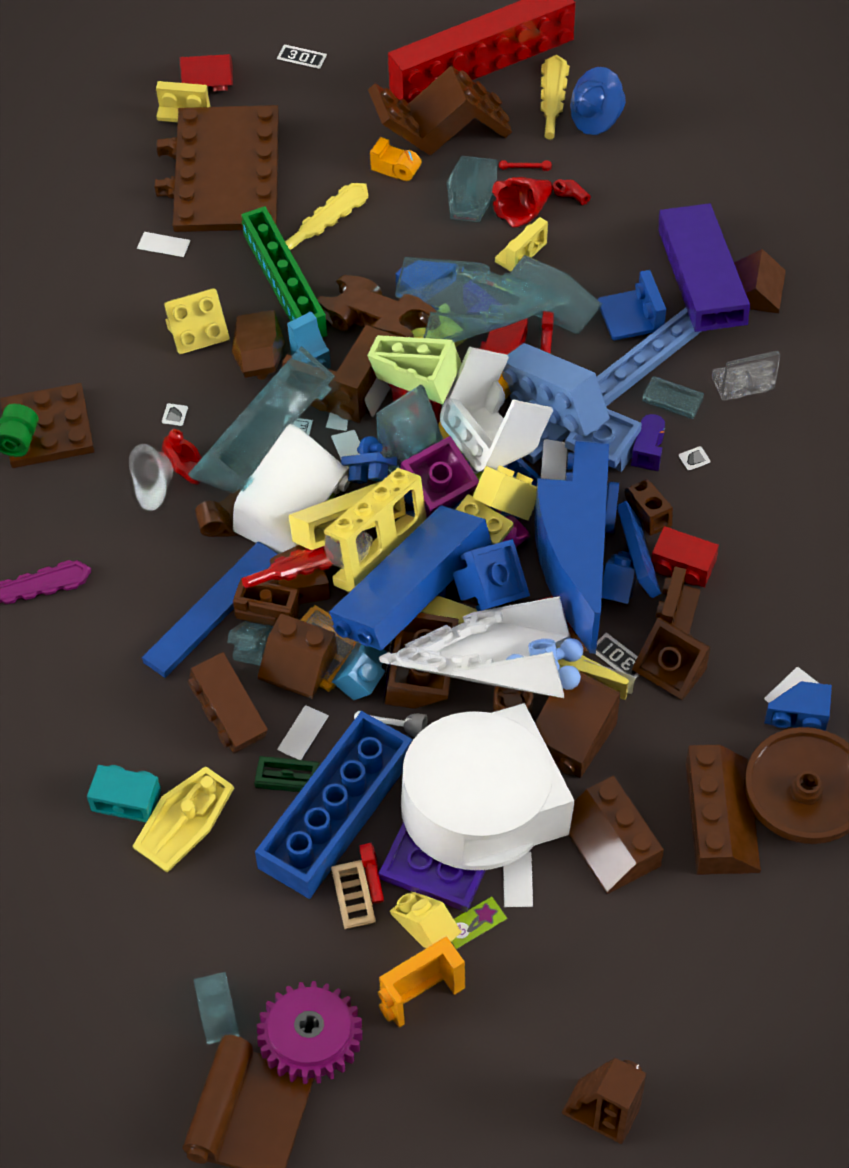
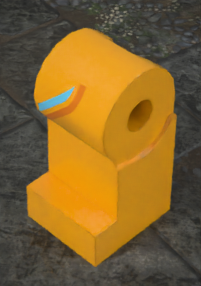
[370,137,422,181]

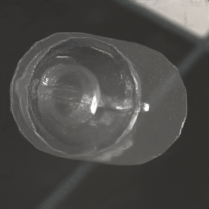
[129,444,173,511]

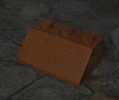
[385,613,459,709]
[568,775,664,894]

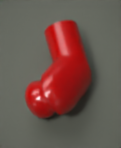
[553,179,591,205]

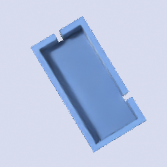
[502,343,610,437]

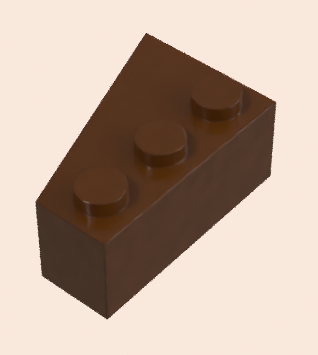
[188,652,268,754]
[562,1058,647,1144]

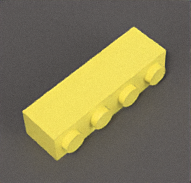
[289,482,406,550]

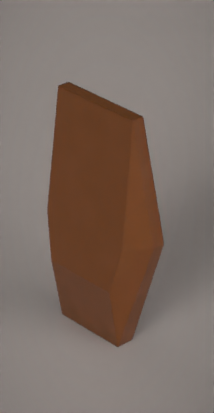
[232,309,286,380]

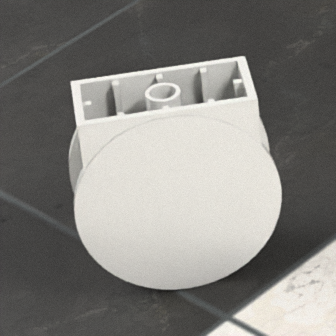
[401,703,574,870]

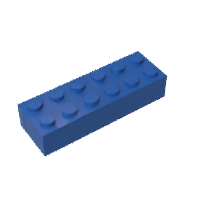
[255,711,413,899]

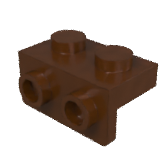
[656,567,700,634]

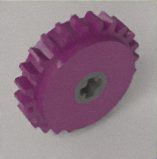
[257,981,363,1084]

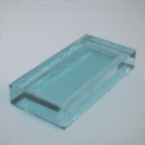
[642,376,704,419]

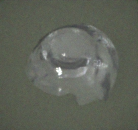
[324,530,373,568]

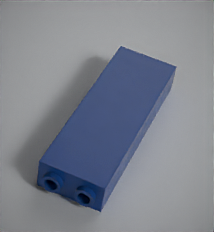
[329,505,492,651]

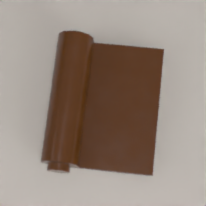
[182,1035,315,1168]

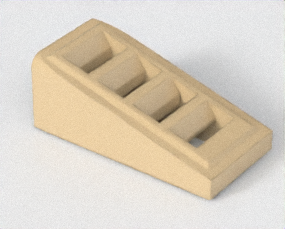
[331,860,376,930]

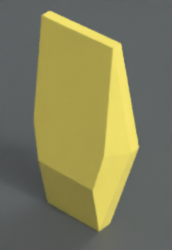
[133,766,234,873]

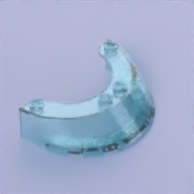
[188,346,335,494]

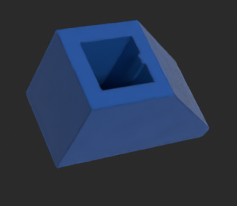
[601,551,637,604]
[764,681,832,731]

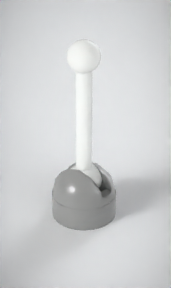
[354,711,427,737]

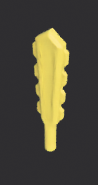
[541,54,570,140]
[285,183,368,250]

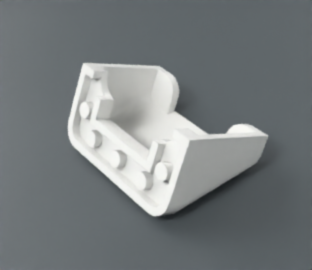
[233,424,350,554]

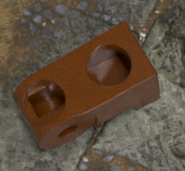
[624,479,673,536]

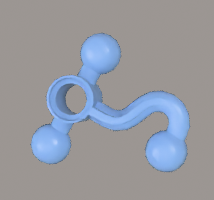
[506,638,584,690]

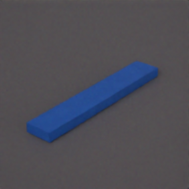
[142,541,278,678]

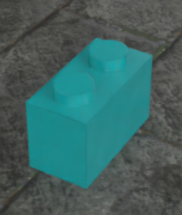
[87,765,161,822]

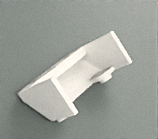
[440,347,553,472]

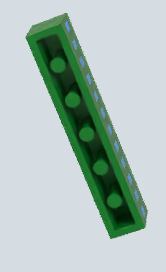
[241,206,327,338]

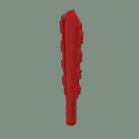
[242,540,343,589]

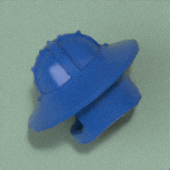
[570,67,626,135]

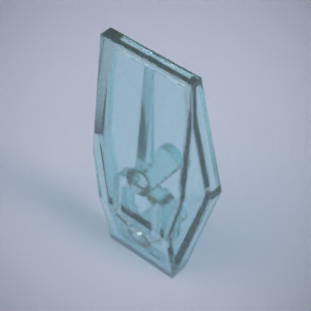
[447,156,497,222]
[506,255,602,335]

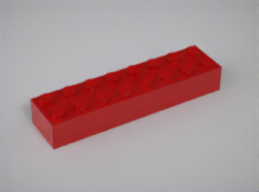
[388,0,576,103]

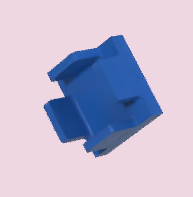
[453,539,530,611]

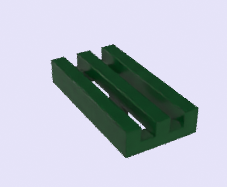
[254,756,320,792]

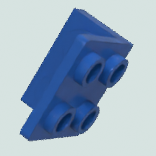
[598,270,666,341]

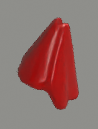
[492,177,553,227]

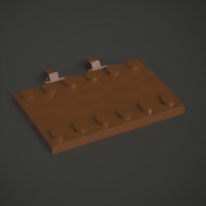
[155,105,279,232]

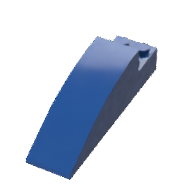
[534,441,609,654]

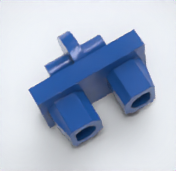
[341,436,397,484]

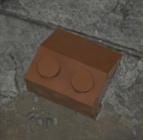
[258,614,337,699]

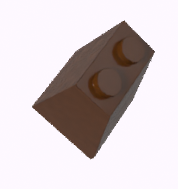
[535,672,620,778]

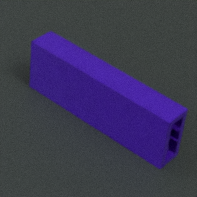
[658,203,750,332]

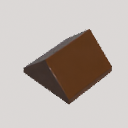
[734,249,786,313]
[631,617,710,700]

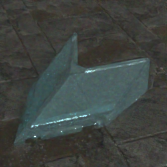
[395,257,570,342]

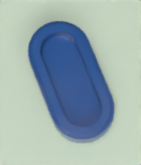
[605,482,619,534]

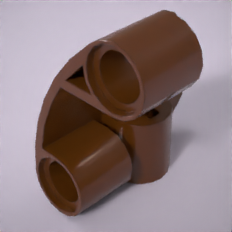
[195,459,263,537]

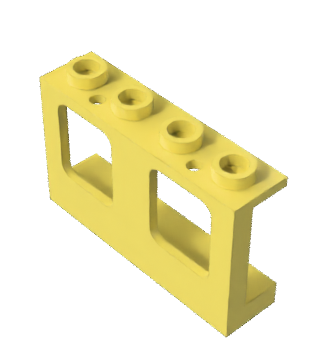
[324,468,427,592]

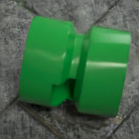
[0,404,39,457]

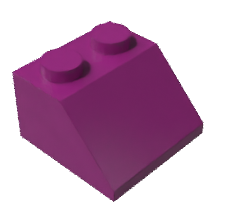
[400,436,479,518]

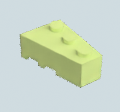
[367,335,462,405]

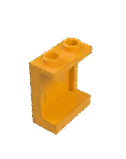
[378,936,465,1028]

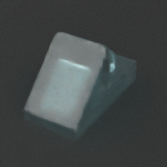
[227,620,274,665]
[193,972,239,1044]

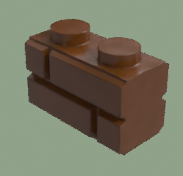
[233,578,300,626]

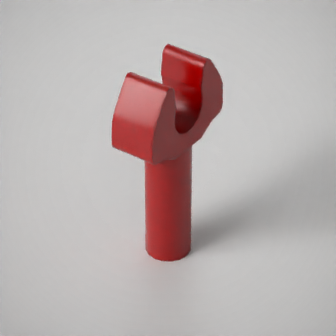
[540,311,554,354]
[359,842,384,904]

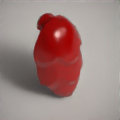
[162,429,206,485]

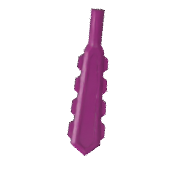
[0,560,91,604]

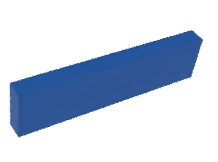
[617,501,661,598]

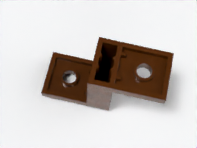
[368,66,512,156]
[282,325,400,423]

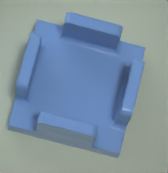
[565,409,642,472]

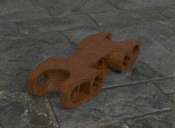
[316,275,440,338]

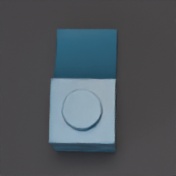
[288,312,331,369]
[332,642,388,701]

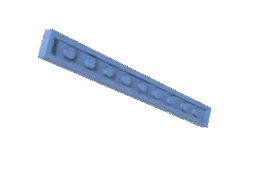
[524,307,702,464]

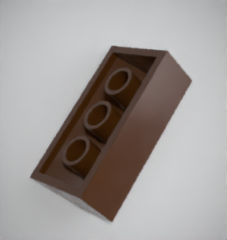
[686,745,761,875]

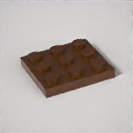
[0,383,95,468]

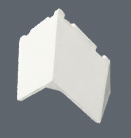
[379,596,571,698]

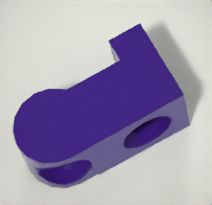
[631,414,665,471]

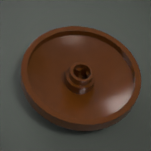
[744,727,849,844]

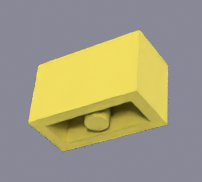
[472,465,537,520]

